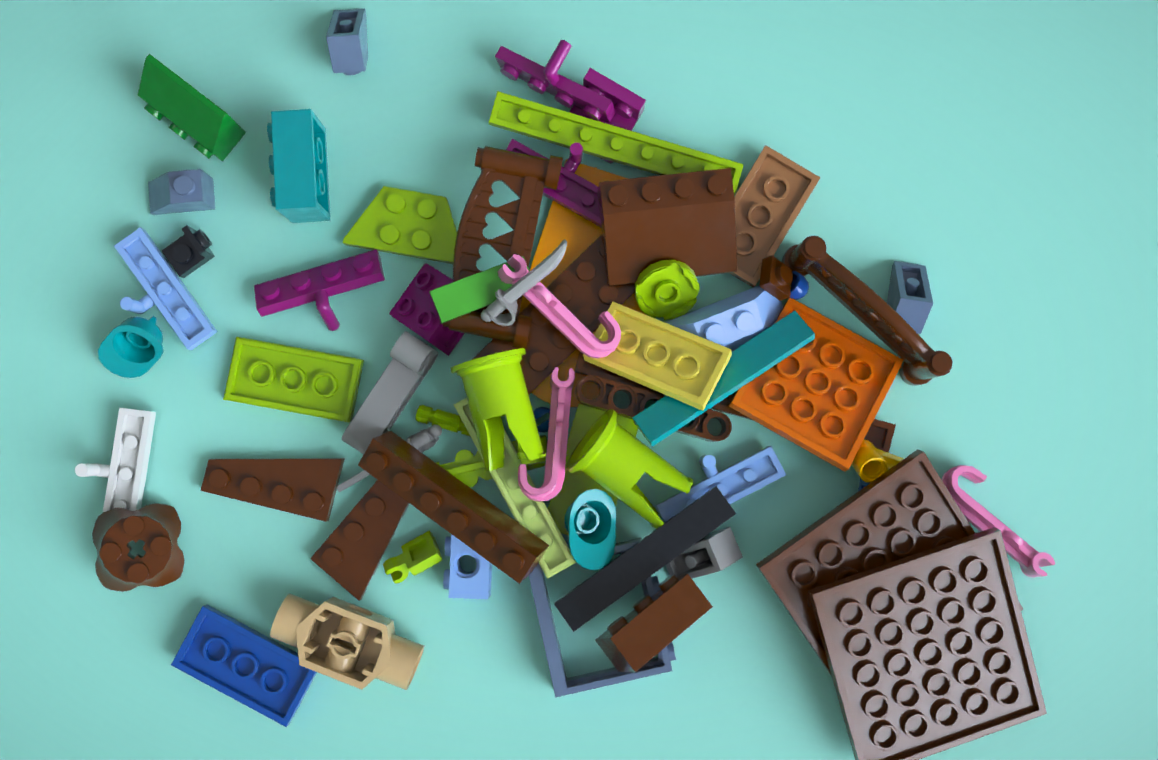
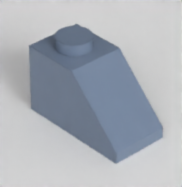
[326,8,368,75]
[148,169,215,215]
[887,261,933,334]

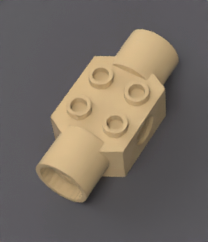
[270,594,425,690]

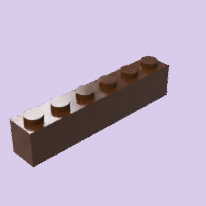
[358,431,550,584]

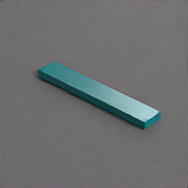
[632,310,815,447]

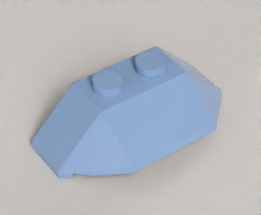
[665,286,783,351]

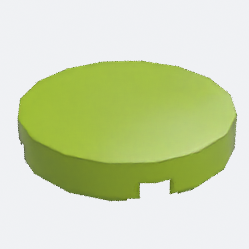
[635,260,700,320]

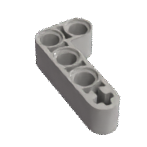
[342,331,438,454]

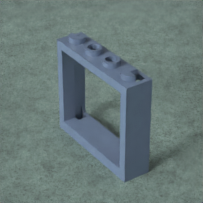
[529,538,676,698]

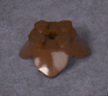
[92,503,185,592]

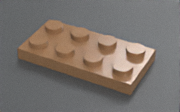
[730,145,820,288]

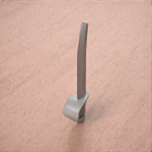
[481,240,567,326]
[336,424,442,492]

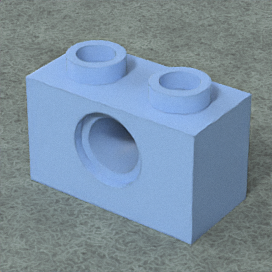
[443,534,492,599]

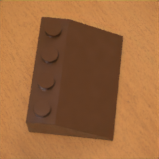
[597,168,737,286]

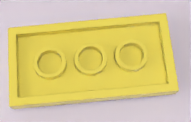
[583,302,732,411]

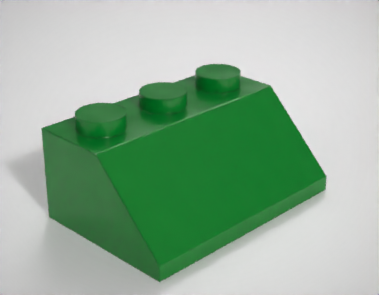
[137,54,246,162]

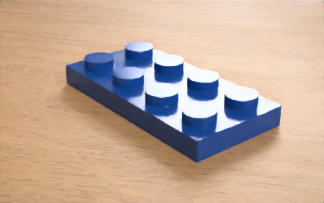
[171,604,317,727]

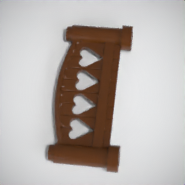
[443,146,563,349]
[782,236,952,386]

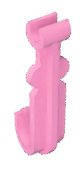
[498,254,621,358]
[518,367,575,502]
[941,465,1055,578]

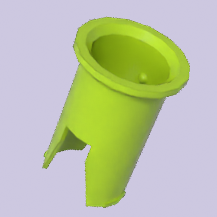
[450,348,546,473]
[566,409,693,529]

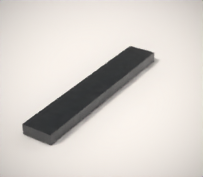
[554,486,736,632]

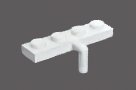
[75,407,156,541]

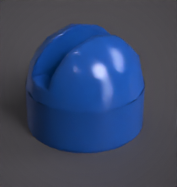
[790,271,809,300]
[533,407,550,433]

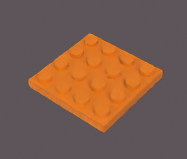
[729,298,904,472]

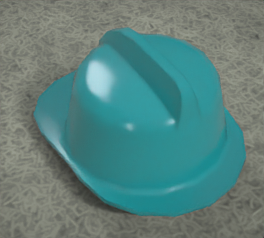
[98,316,164,378]
[564,489,616,570]

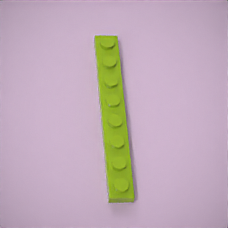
[489,91,744,195]

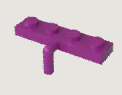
[495,40,616,123]
[506,139,602,228]
[254,249,385,331]

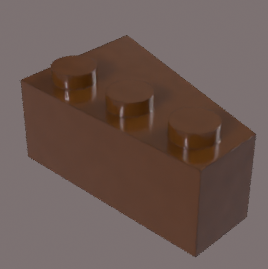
[595,574,713,672]

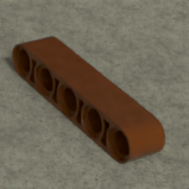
[575,375,732,442]

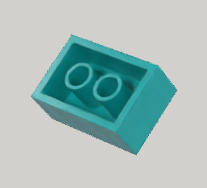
[267,109,330,223]

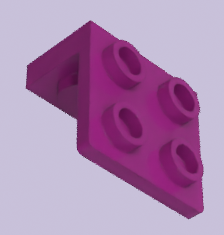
[569,68,646,164]
[389,263,465,356]

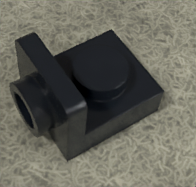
[162,225,215,278]

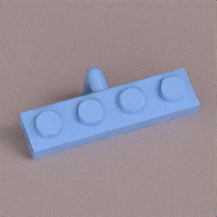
[114,227,218,350]
[655,446,786,523]

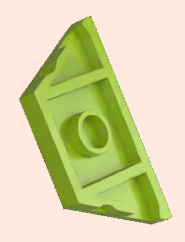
[343,186,457,264]

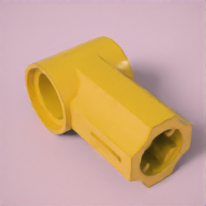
[851,440,904,482]

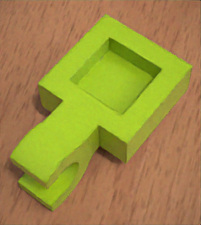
[383,531,443,584]

